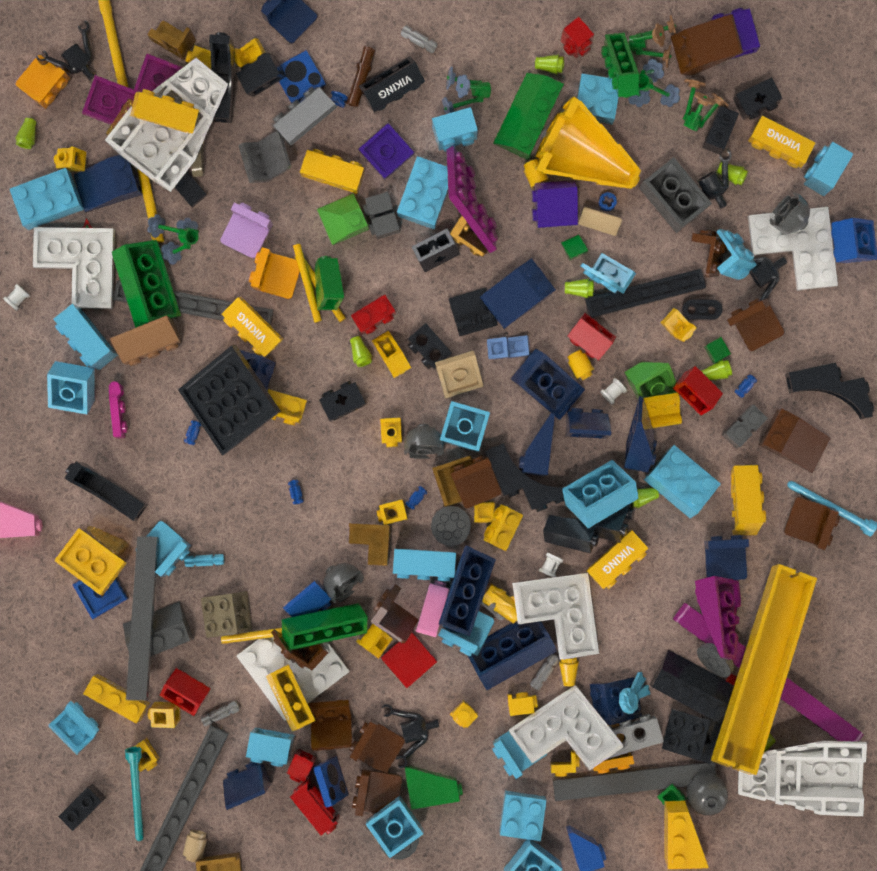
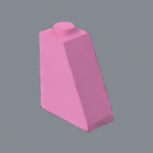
[0,501,43,538]
[416,580,449,637]

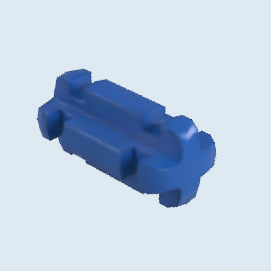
[735,374,757,398]
[184,420,202,445]
[288,480,304,505]
[406,486,427,510]

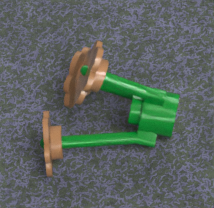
[629,15,676,68]
[683,79,729,132]

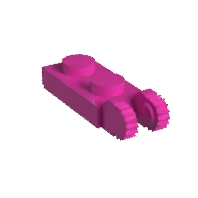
[108,381,128,439]

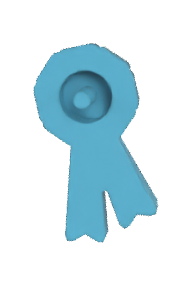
[619,672,651,714]

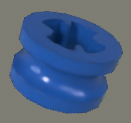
[330,91,348,108]
[598,192,617,212]

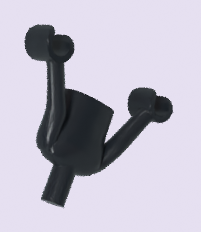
[36,21,95,80]
[697,148,732,209]
[749,257,787,301]
[381,704,440,768]

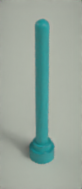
[125,747,144,841]

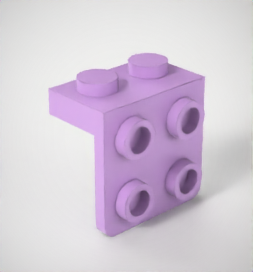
[220,202,273,259]

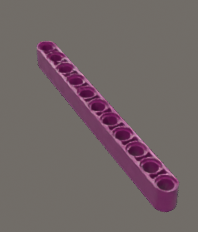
[673,603,864,742]

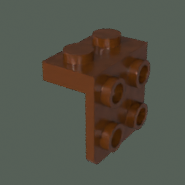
[691,230,727,277]
[727,298,785,351]
[450,455,501,508]
[784,497,840,550]
[370,584,418,643]
[271,629,328,671]
[308,699,352,751]
[349,719,405,773]
[352,769,402,817]

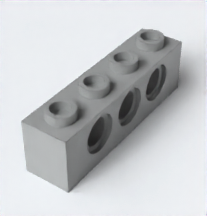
[607,714,664,759]

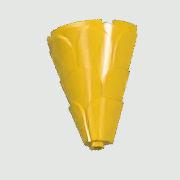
[534,97,641,189]

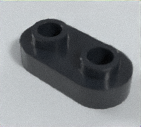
[681,299,723,321]

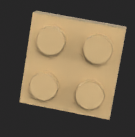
[435,351,483,398]

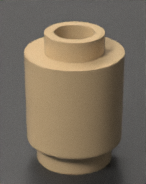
[183,830,207,862]

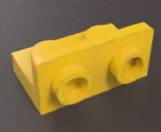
[268,389,307,426]
[644,393,682,428]
[483,504,523,551]

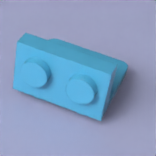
[717,229,757,280]
[581,253,636,294]
[146,521,191,577]
[438,611,494,656]
[48,701,99,755]
[492,731,547,779]

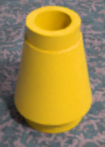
[559,657,579,686]

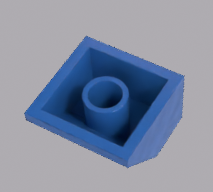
[831,218,877,263]
[283,580,332,617]
[566,825,607,871]

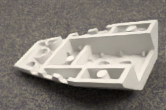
[105,58,228,192]
[738,741,867,816]

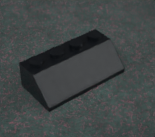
[650,650,734,725]

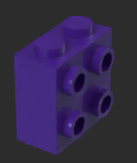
[710,8,760,59]
[531,180,578,228]

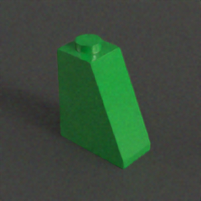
[315,256,344,310]
[405,765,463,810]

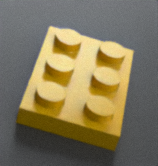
[54,528,127,596]

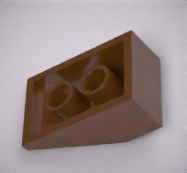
[671,14,743,75]
[759,408,831,473]

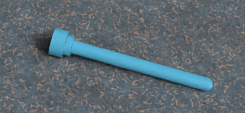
[787,481,877,537]

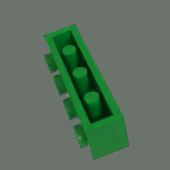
[601,33,639,98]
[282,603,368,650]

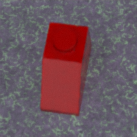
[287,749,317,783]

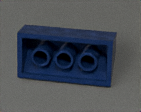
[438,546,496,636]
[468,621,557,690]

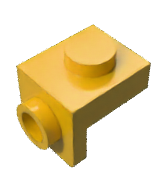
[234,38,266,68]
[660,308,697,342]
[550,749,580,777]

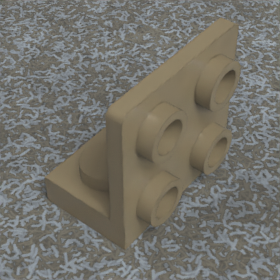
[201,591,253,638]

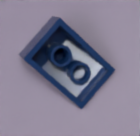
[74,155,142,213]
[480,258,556,329]
[511,349,585,420]
[624,396,657,473]
[565,408,611,439]
[518,413,555,476]
[223,762,272,810]

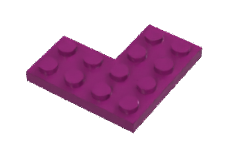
[82,53,183,126]
[446,146,498,253]

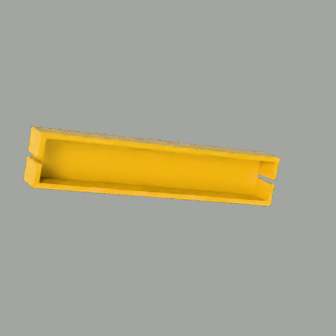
[711,564,817,775]

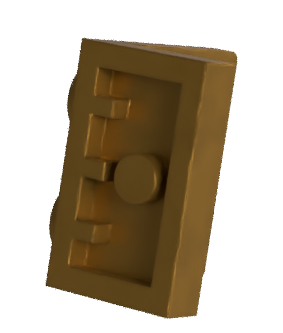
[450,216,489,257]

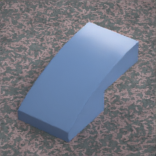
[487,335,531,360]

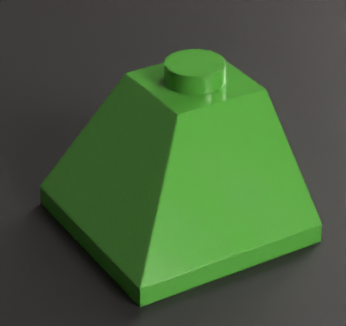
[317,194,369,246]
[624,362,677,399]

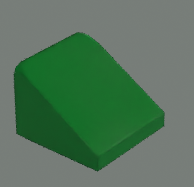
[561,235,588,261]
[704,337,731,364]
[657,783,688,805]

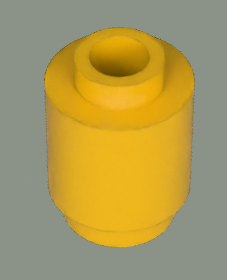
[523,159,549,189]
[567,349,594,381]

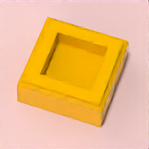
[474,502,495,523]

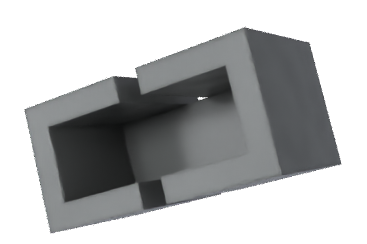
[363,192,400,240]
[722,404,768,449]

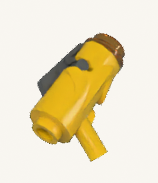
[481,582,518,624]

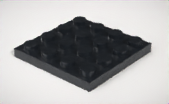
[178,344,281,456]

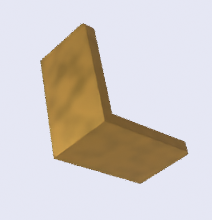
[147,20,196,60]
[432,455,472,507]
[349,523,390,566]
[196,852,242,871]

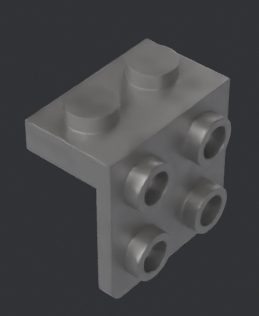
[238,131,291,183]

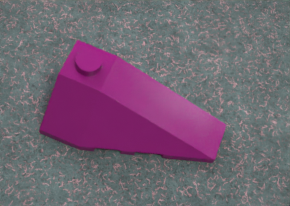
[695,576,741,660]

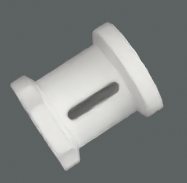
[3,284,30,311]
[600,378,627,404]
[539,553,563,577]

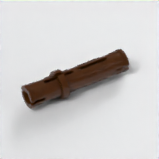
[346,46,376,108]

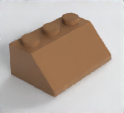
[110,316,182,367]

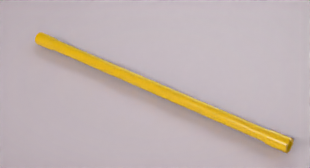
[98,0,164,243]

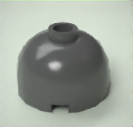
[769,192,810,234]
[404,424,444,459]
[323,563,364,603]
[686,773,728,816]

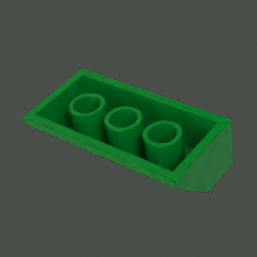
[493,73,564,160]
[111,240,181,328]

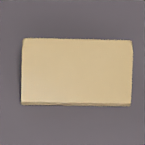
[579,207,622,236]

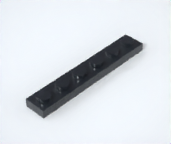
[585,269,706,318]

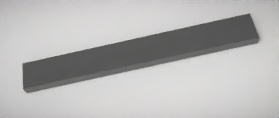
[113,280,274,326]
[126,537,159,701]
[140,724,229,871]
[553,761,716,801]

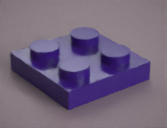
[358,123,415,180]

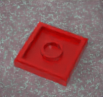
[381,633,438,688]

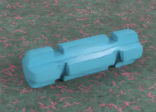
[184,554,224,567]

